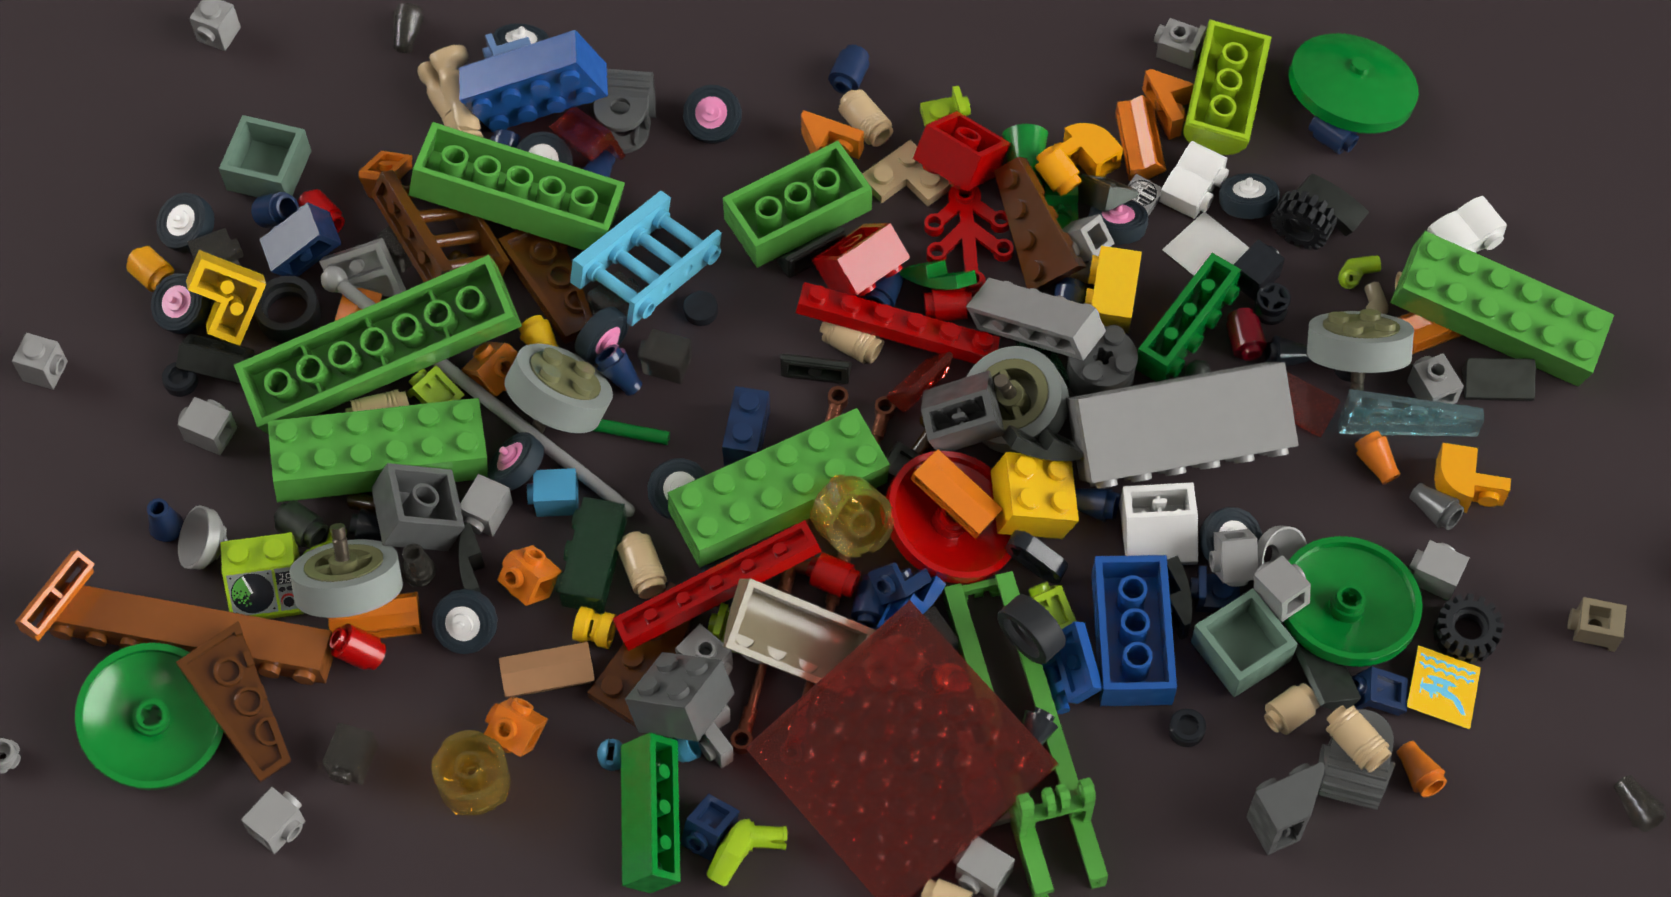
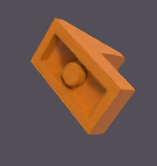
[1142,69,1194,140]
[801,110,864,159]
[359,151,413,199]

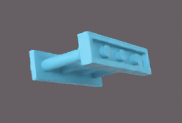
[570,191,722,326]

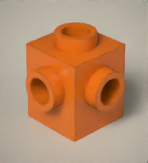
[461,342,518,396]
[497,545,562,606]
[483,697,548,757]

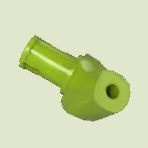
[706,819,787,886]

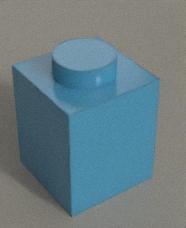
[527,468,579,517]

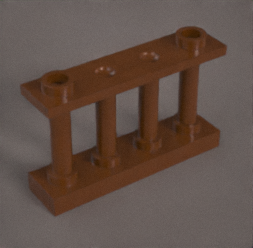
[371,170,510,282]

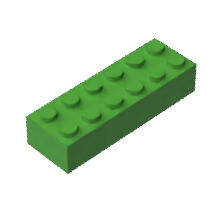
[409,122,625,250]
[1390,231,1614,387]
[268,398,488,503]
[668,408,890,568]

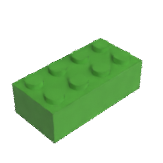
[723,140,872,268]

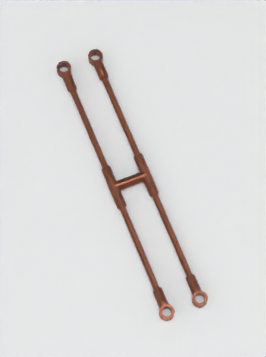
[731,386,895,766]

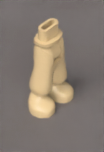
[417,45,483,138]

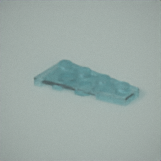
[1338,389,1484,437]

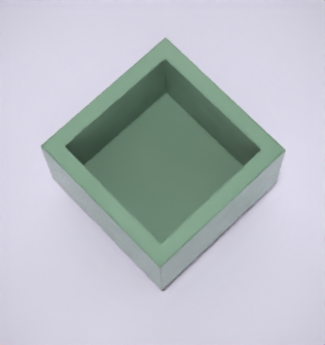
[219,115,311,198]
[1191,588,1298,698]

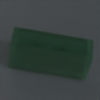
[555,497,627,614]

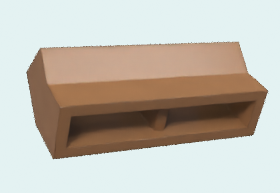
[499,642,595,699]

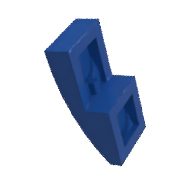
[877,576,946,632]

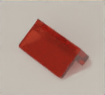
[550,107,626,161]

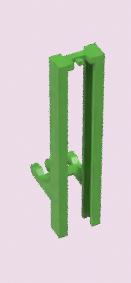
[943,571,1108,897]

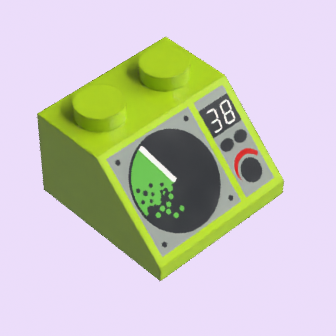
[220,532,304,619]

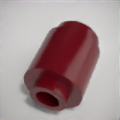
[1226,308,1267,361]

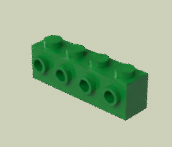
[1136,253,1241,382]
[621,732,681,893]

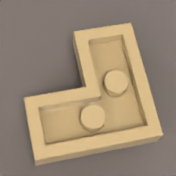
[862,140,952,207]

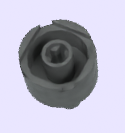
[1066,325,1138,396]

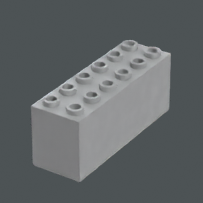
[1066,362,1299,488]

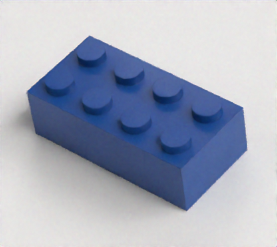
[459,30,608,132]
[1092,555,1177,706]

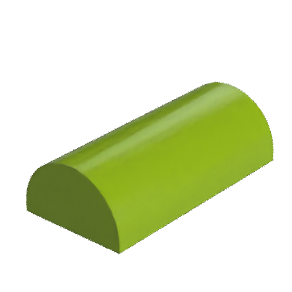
[1183,19,1272,155]

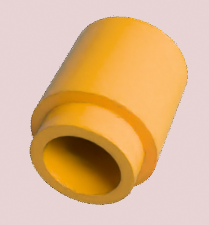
[1035,146,1082,197]
[126,246,174,292]

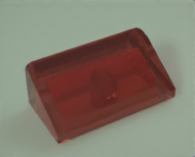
[886,351,953,412]
[1287,372,1340,438]

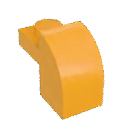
[1052,123,1123,177]
[1434,443,1511,513]

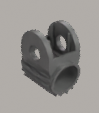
[590,69,656,154]
[1318,709,1396,810]

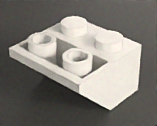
[1119,482,1198,565]

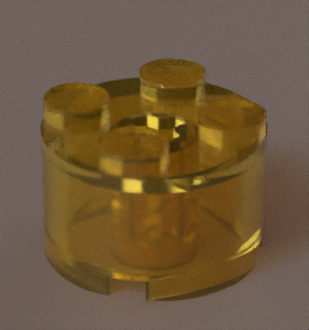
[810,474,894,558]
[431,730,511,815]

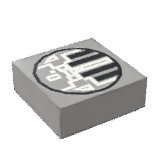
[1128,174,1162,216]

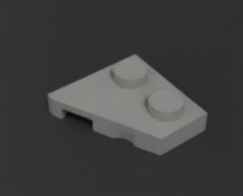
[319,238,406,297]

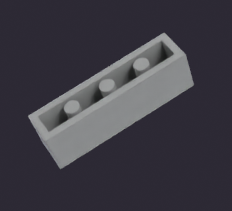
[966,278,1106,361]

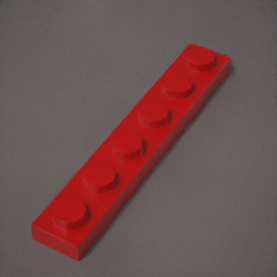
[796,282,1000,364]
[613,520,822,651]

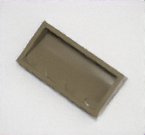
[723,578,876,698]

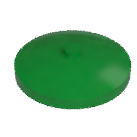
[1289,33,1419,134]
[1283,536,1422,667]
[75,643,224,790]

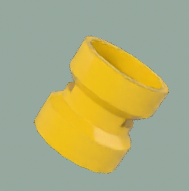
[572,606,617,649]

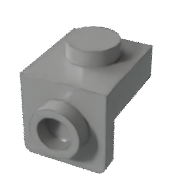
[698,704,733,769]

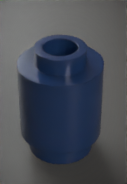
[828,44,869,94]
[1308,116,1359,155]
[251,192,299,228]
[851,574,889,629]

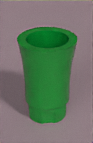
[1002,124,1048,185]

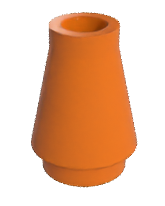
[1354,431,1401,485]
[1397,741,1447,797]

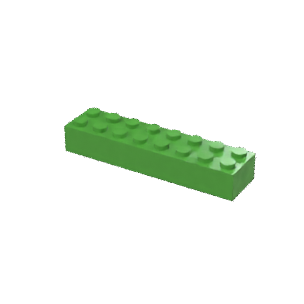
[234,255,522,435]

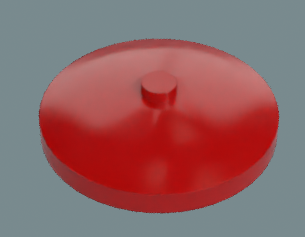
[884,451,1012,584]

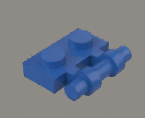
[1042,621,1103,714]

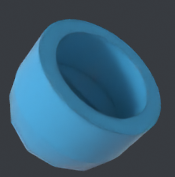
[673,738,701,763]
[597,739,623,771]

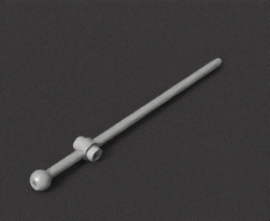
[321,266,635,517]

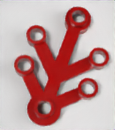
[924,186,1014,298]

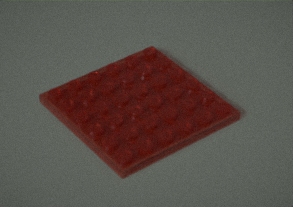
[745,600,1059,897]

